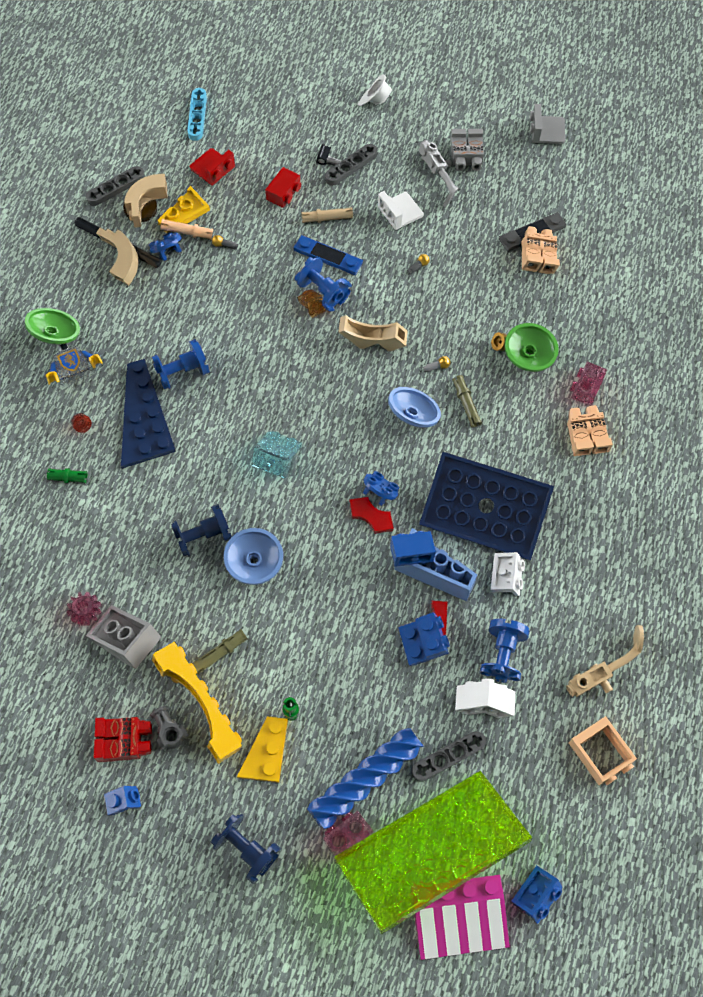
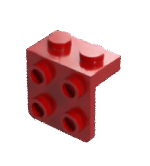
[190,148,235,186]

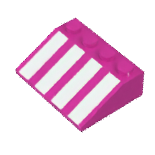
[410,875,510,960]

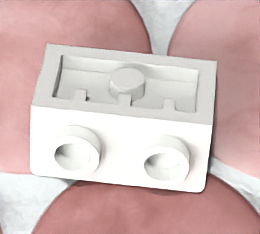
[490,552,525,596]

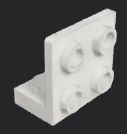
[378,191,424,230]

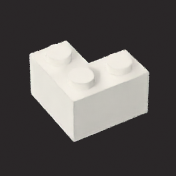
[455,679,515,718]

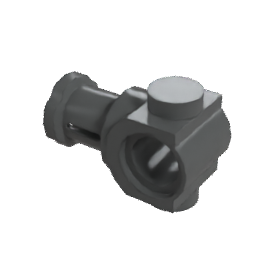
[150,706,188,750]

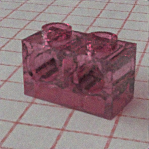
[570,362,607,406]
[323,810,374,862]

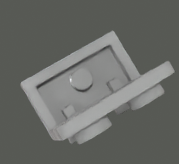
[530,104,565,144]

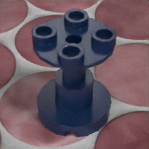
[171,504,232,557]
[211,814,282,884]

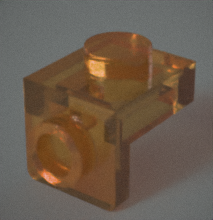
[297,289,326,318]

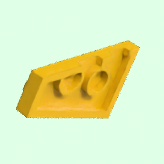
[158,186,210,234]
[237,716,288,783]

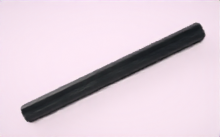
[74,217,162,268]

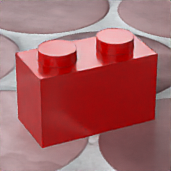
[265,167,301,208]

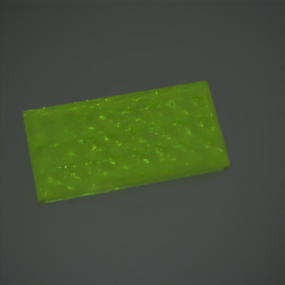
[334,770,532,935]

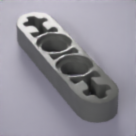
[325,144,377,186]
[86,166,145,206]
[412,731,486,782]

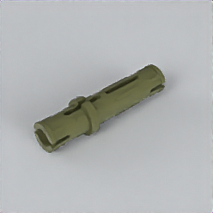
[452,375,482,428]
[192,629,248,675]

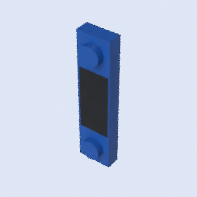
[294,235,363,275]

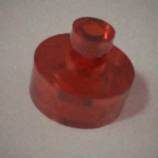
[71,413,92,433]

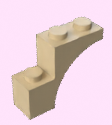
[339,315,407,351]

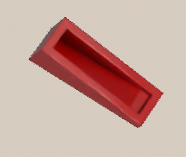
[431,600,448,635]

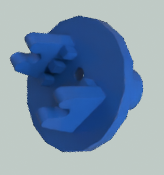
[149,232,182,261]
[363,471,399,506]

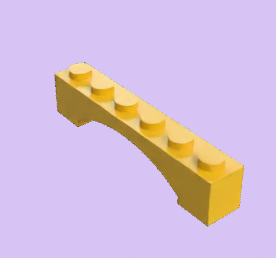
[152,642,242,764]

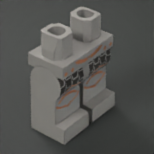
[450,129,484,171]

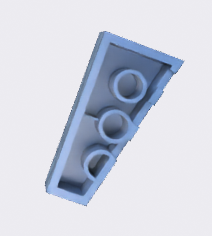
[394,528,477,601]

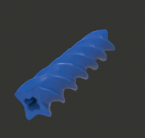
[307,728,424,829]

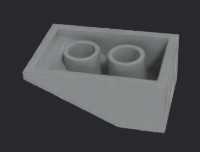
[86,605,161,669]

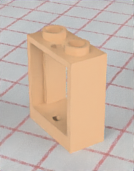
[569,716,637,786]

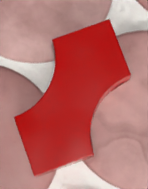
[349,497,394,534]

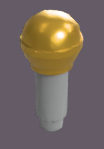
[423,356,451,372]

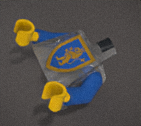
[46,343,103,388]

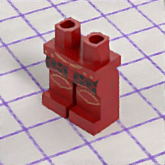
[94,717,152,762]

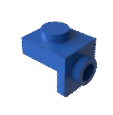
[104,786,141,815]

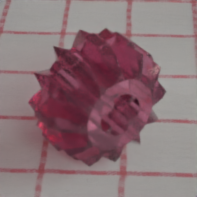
[67,591,101,626]

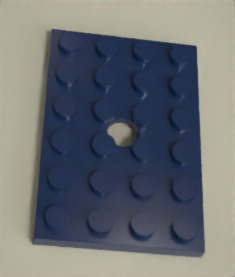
[419,452,554,561]

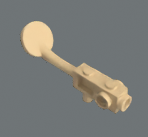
[566,625,644,697]

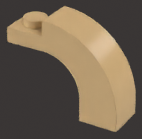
[124,174,168,228]
[96,228,138,286]

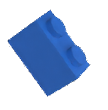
[390,531,436,567]

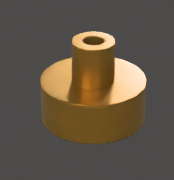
[491,332,507,351]

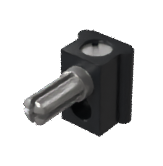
[316,144,341,165]

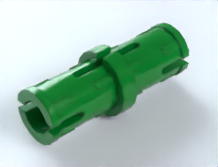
[47,468,88,483]
[282,697,299,721]

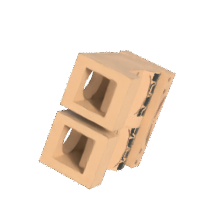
[521,226,560,274]
[567,405,613,456]

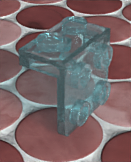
[251,431,302,478]

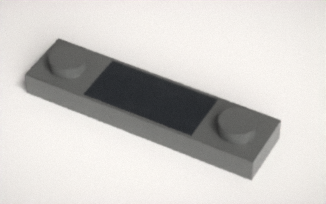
[499,212,567,252]

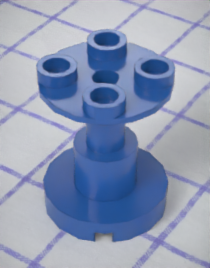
[295,257,352,311]
[152,339,210,390]
[479,618,530,683]

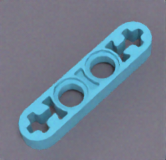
[187,88,207,141]

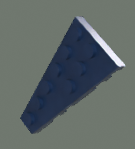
[121,359,176,469]

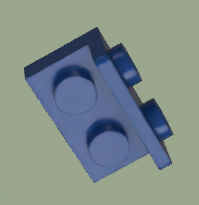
[511,865,562,924]

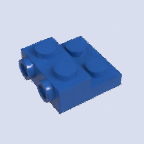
[398,612,450,666]

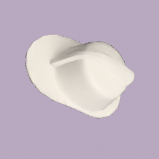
[358,74,392,106]

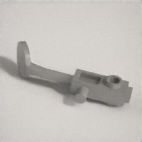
[418,140,459,208]

